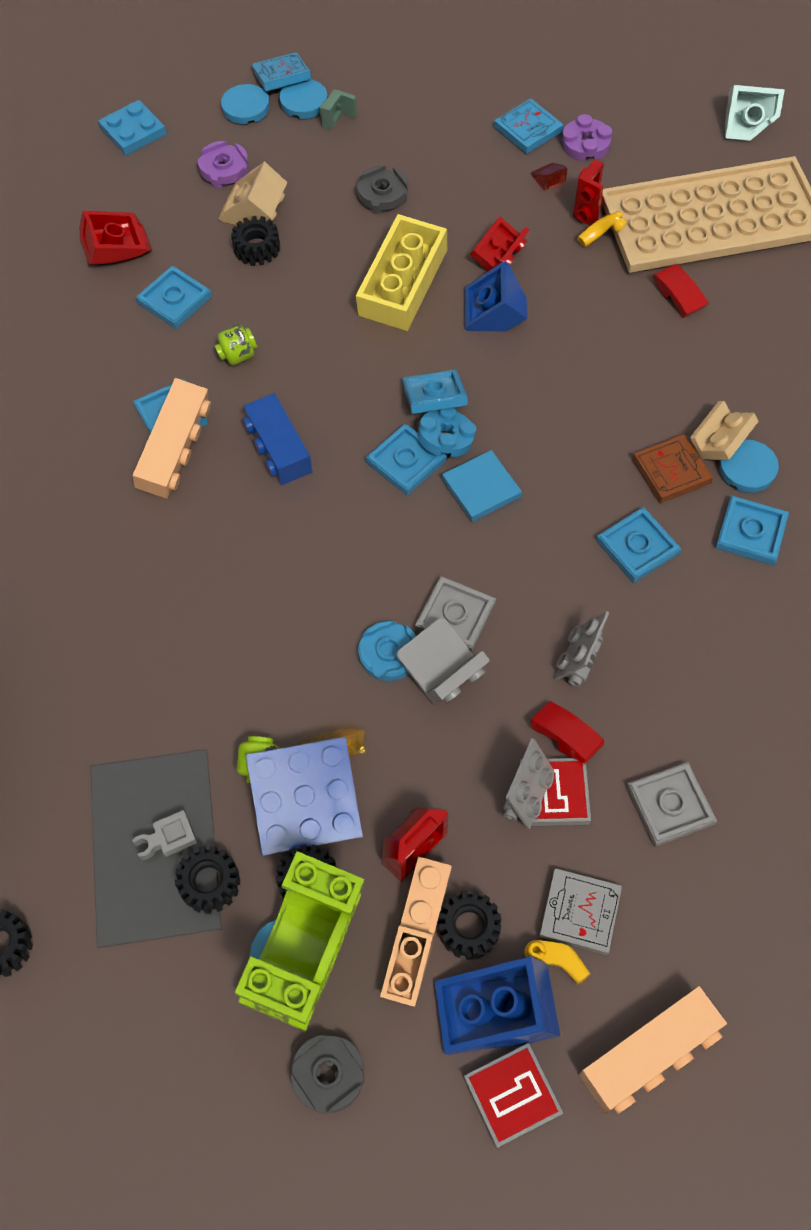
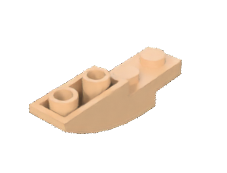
[380,857,452,1007]

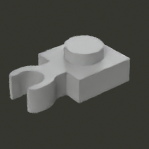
[132,810,197,860]

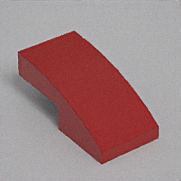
[653,264,709,318]
[531,701,604,764]

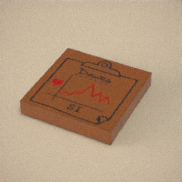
[632,434,713,503]

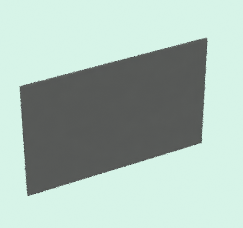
[91,749,222,948]

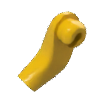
[577,211,627,248]
[524,940,591,985]

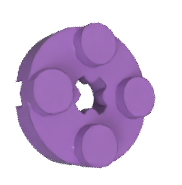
[562,114,612,161]
[197,141,249,188]

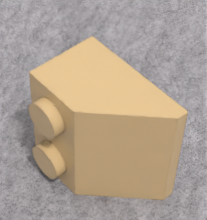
[218,161,287,225]

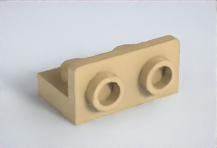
[691,401,759,460]

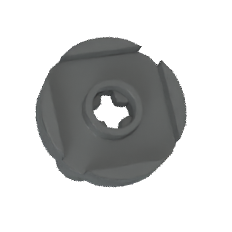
[357,166,408,214]
[291,1035,364,1114]

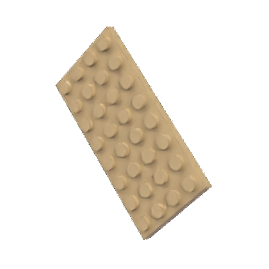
[601,156,811,273]

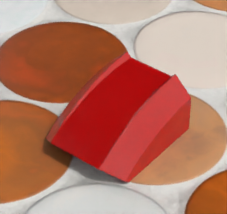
[79,211,152,264]
[382,808,448,882]

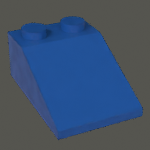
[434,956,560,1055]

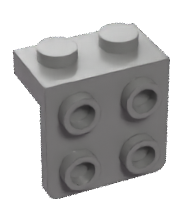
[396,618,490,704]

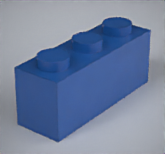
[242,393,312,485]

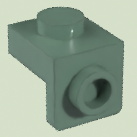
[320,89,357,130]

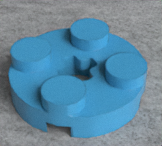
[418,408,477,457]

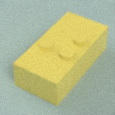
[356,214,447,331]

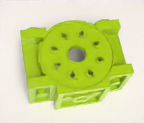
[235,851,365,1032]

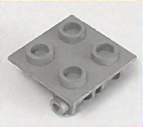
[554,611,609,687]
[503,738,554,829]

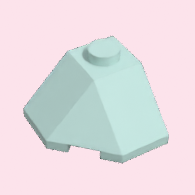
[725,85,785,141]

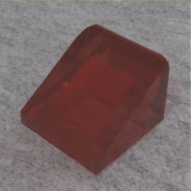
[531,162,567,190]

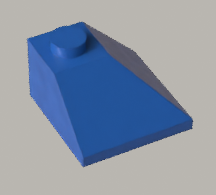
[465,261,527,331]

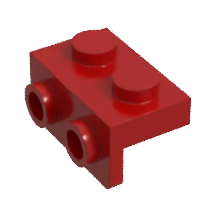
[573,159,604,226]
[470,216,530,271]

